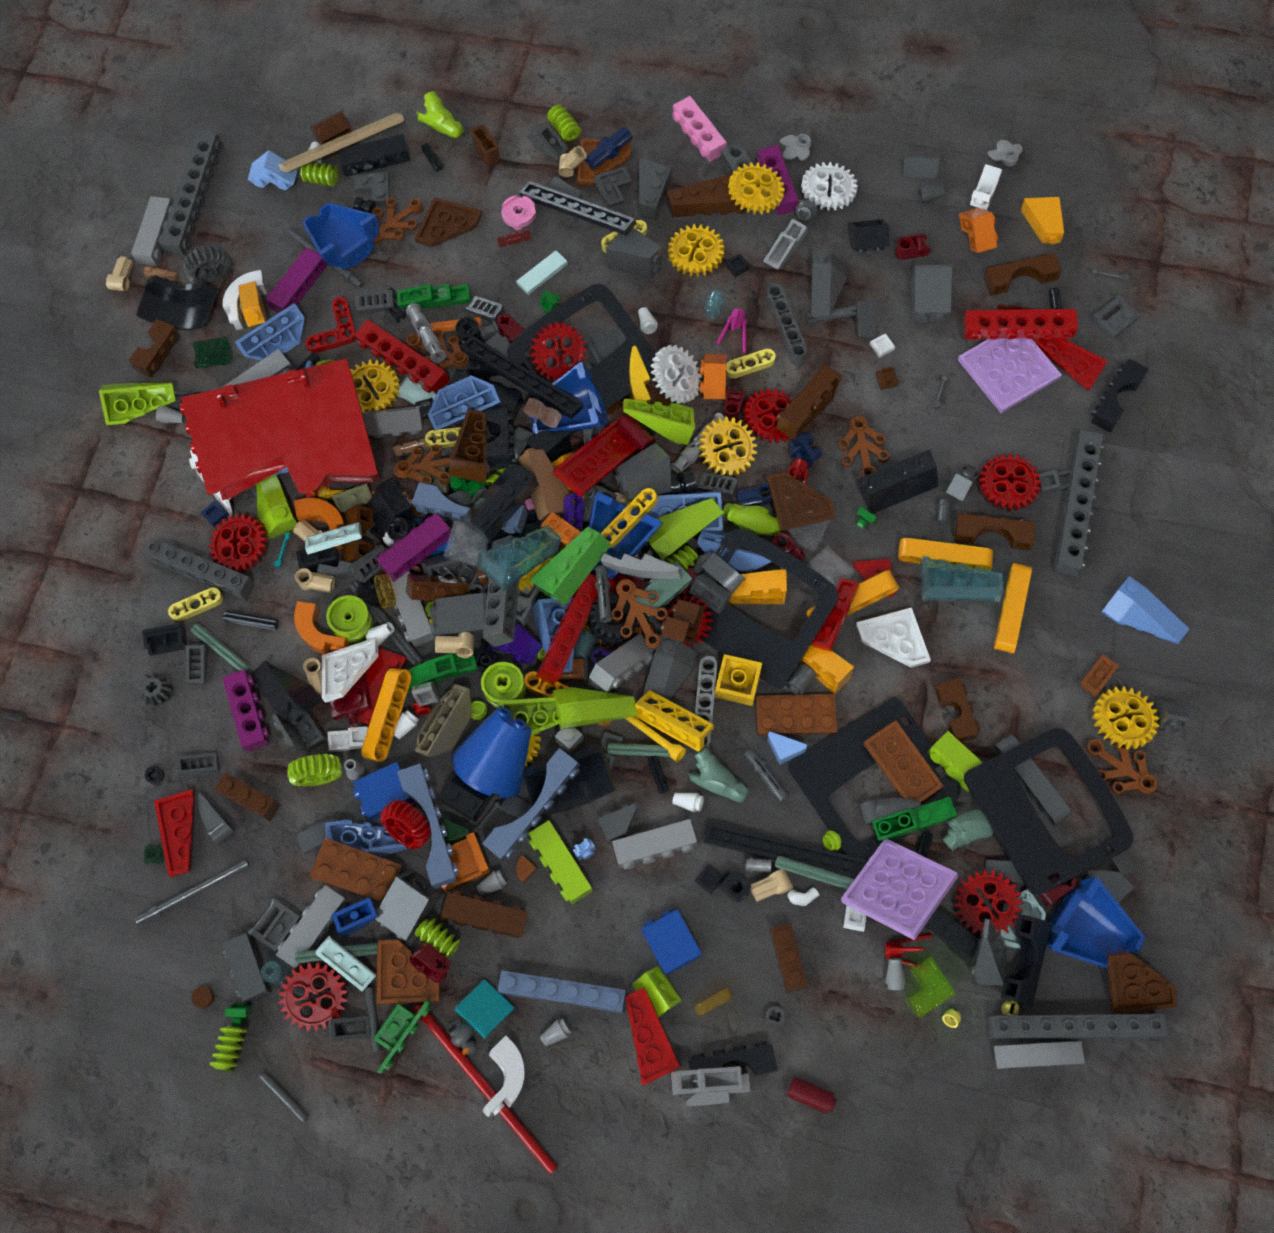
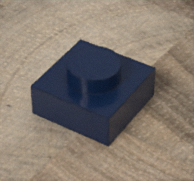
[200,501,228,527]

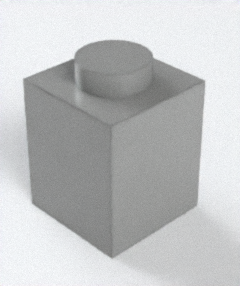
[555,727,584,755]

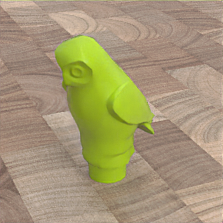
[416,91,464,138]
[722,503,780,537]

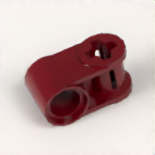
[895,233,931,260]
[497,314,525,343]
[724,387,746,423]
[773,531,806,560]
[1039,875,1076,908]
[409,943,450,983]

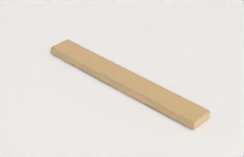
[278,113,404,172]

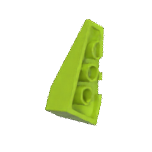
[99,383,176,425]
[623,399,695,445]
[256,474,297,540]
[649,498,724,560]
[553,687,638,729]
[497,697,559,736]

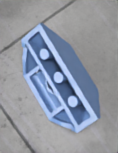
[235,303,305,361]
[428,375,501,430]
[697,530,771,573]

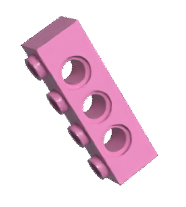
[672,96,727,162]

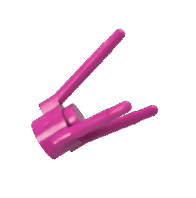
[717,309,747,354]

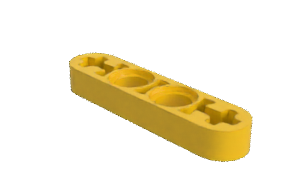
[601,488,659,548]

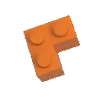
[959,208,998,253]
[700,354,726,399]

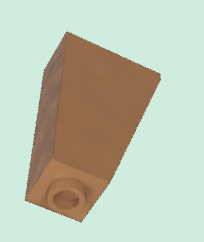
[518,448,576,521]

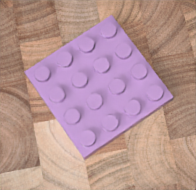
[958,325,1061,413]
[841,839,958,940]

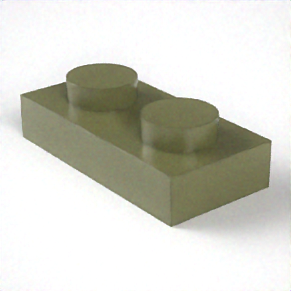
[332,483,373,513]

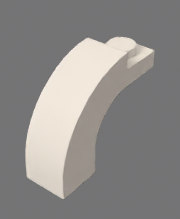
[970,164,1003,210]
[223,270,267,330]
[483,1036,524,1117]

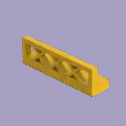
[635,690,714,752]

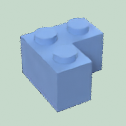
[247,150,298,191]

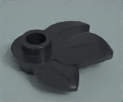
[357,575,394,608]

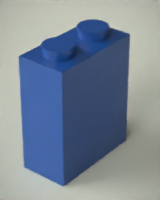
[352,762,415,822]
[641,909,702,976]

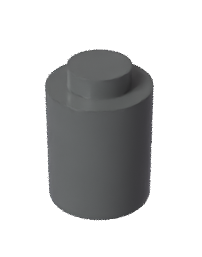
[787,664,817,695]

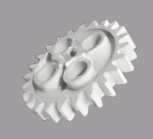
[801,162,858,211]
[651,345,702,404]

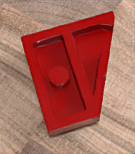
[853,559,895,598]

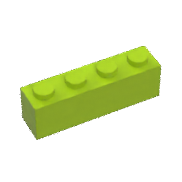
[928,731,983,793]
[528,820,593,905]

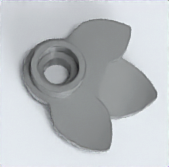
[779,134,811,161]
[987,140,1023,166]

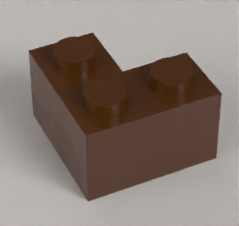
[661,599,705,645]

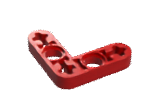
[305,297,356,353]

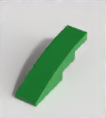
[396,284,471,308]

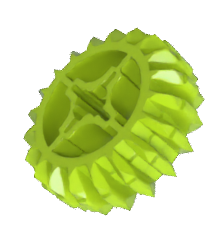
[287,754,342,787]

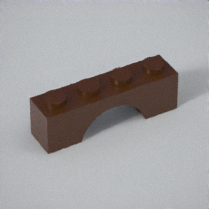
[983,253,1062,296]
[954,513,1035,551]

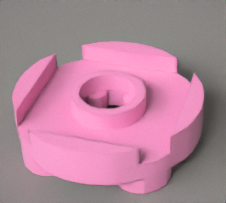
[501,195,536,230]

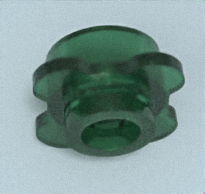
[143,844,164,865]

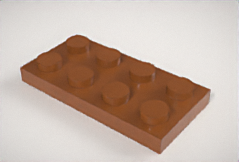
[756,694,837,736]
[863,720,943,802]
[309,837,402,902]

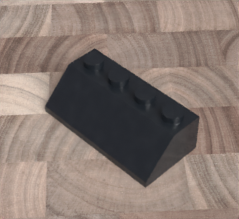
[856,449,939,514]
[461,464,539,542]

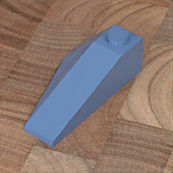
[646,491,723,531]
[1102,576,1189,644]
[532,598,574,673]
[325,820,408,857]

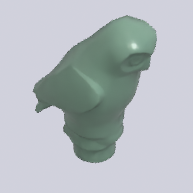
[688,747,749,802]
[942,809,993,852]

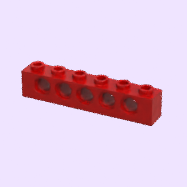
[963,309,1078,340]
[354,319,451,395]
[536,574,603,685]

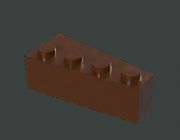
[667,174,743,217]
[776,364,842,440]
[449,409,487,483]
[439,890,528,938]

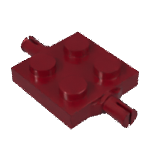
[330,673,371,728]

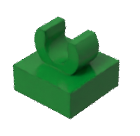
[539,290,561,313]
[856,507,878,530]
[225,1003,252,1027]

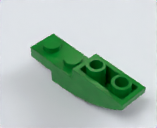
[407,651,478,693]
[872,797,957,841]

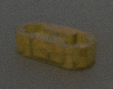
[374,574,396,609]
[694,988,733,1017]

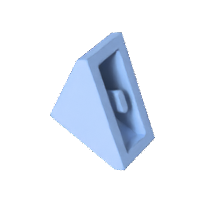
[767,731,807,765]

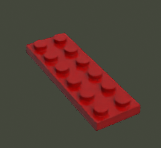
[553,415,639,497]

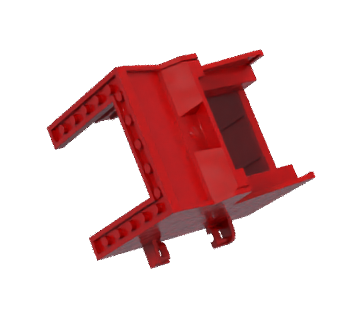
[179,358,380,500]

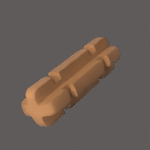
[144,266,178,282]
[393,437,428,456]

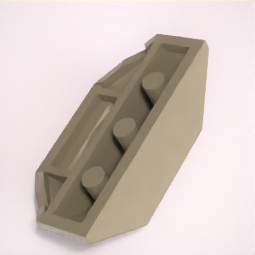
[415,684,472,758]

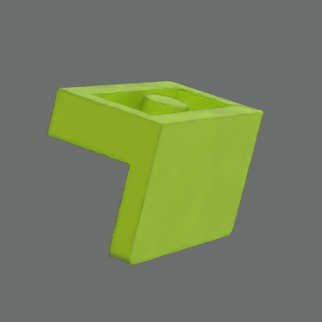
[632,966,682,1017]

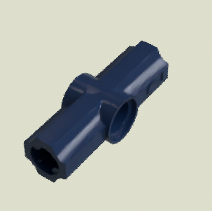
[585,127,633,169]
[736,483,772,506]

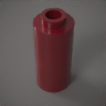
[617,414,656,451]
[786,1076,837,1114]

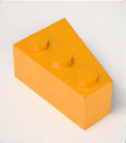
[727,569,787,604]
[799,644,854,694]

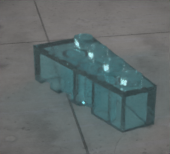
[476,526,561,590]
[920,556,1003,601]

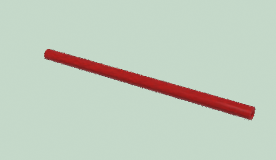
[413,1003,558,1174]

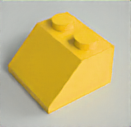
[715,654,762,706]

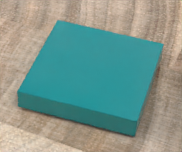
[455,979,514,1039]

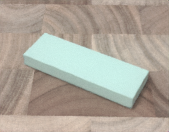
[516,251,568,295]
[305,522,362,554]
[315,936,376,992]

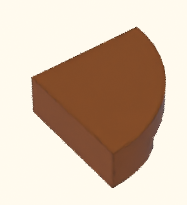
[516,855,537,884]

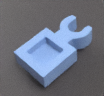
[573,838,596,860]

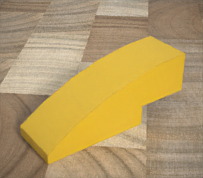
[629,345,651,403]

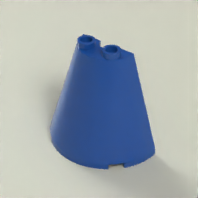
[302,202,379,269]
[529,362,607,434]
[589,491,663,580]
[451,706,532,798]
[1047,877,1145,969]

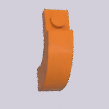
[294,498,345,550]
[294,601,350,655]

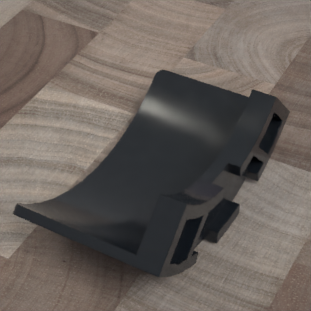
[136,275,218,330]
[523,745,615,816]

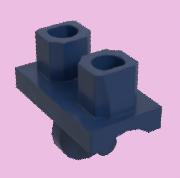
[789,433,822,468]

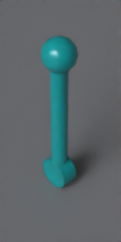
[274,532,291,568]

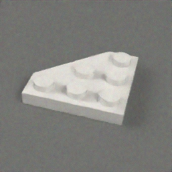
[856,607,931,668]
[322,638,379,703]

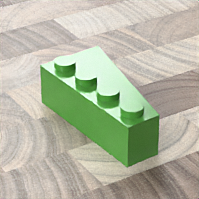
[529,527,611,606]

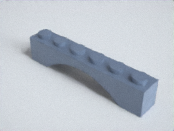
[412,482,528,534]
[482,748,580,860]
[397,764,459,889]
[498,970,627,1014]

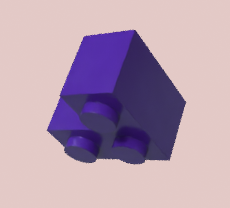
[489,623,542,665]

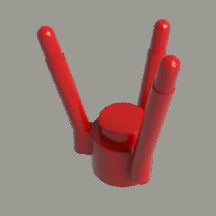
[787,459,809,484]
[885,934,932,970]

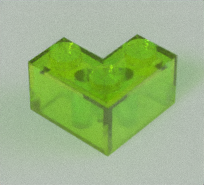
[904,957,956,1017]

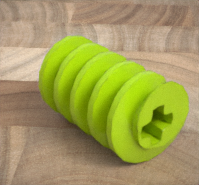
[547,104,582,142]
[300,161,339,187]
[665,546,699,571]
[414,918,461,960]
[209,1025,248,1073]

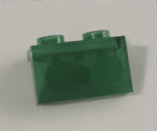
[193,337,233,369]

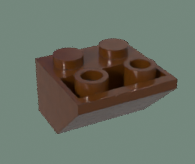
[310,111,358,159]

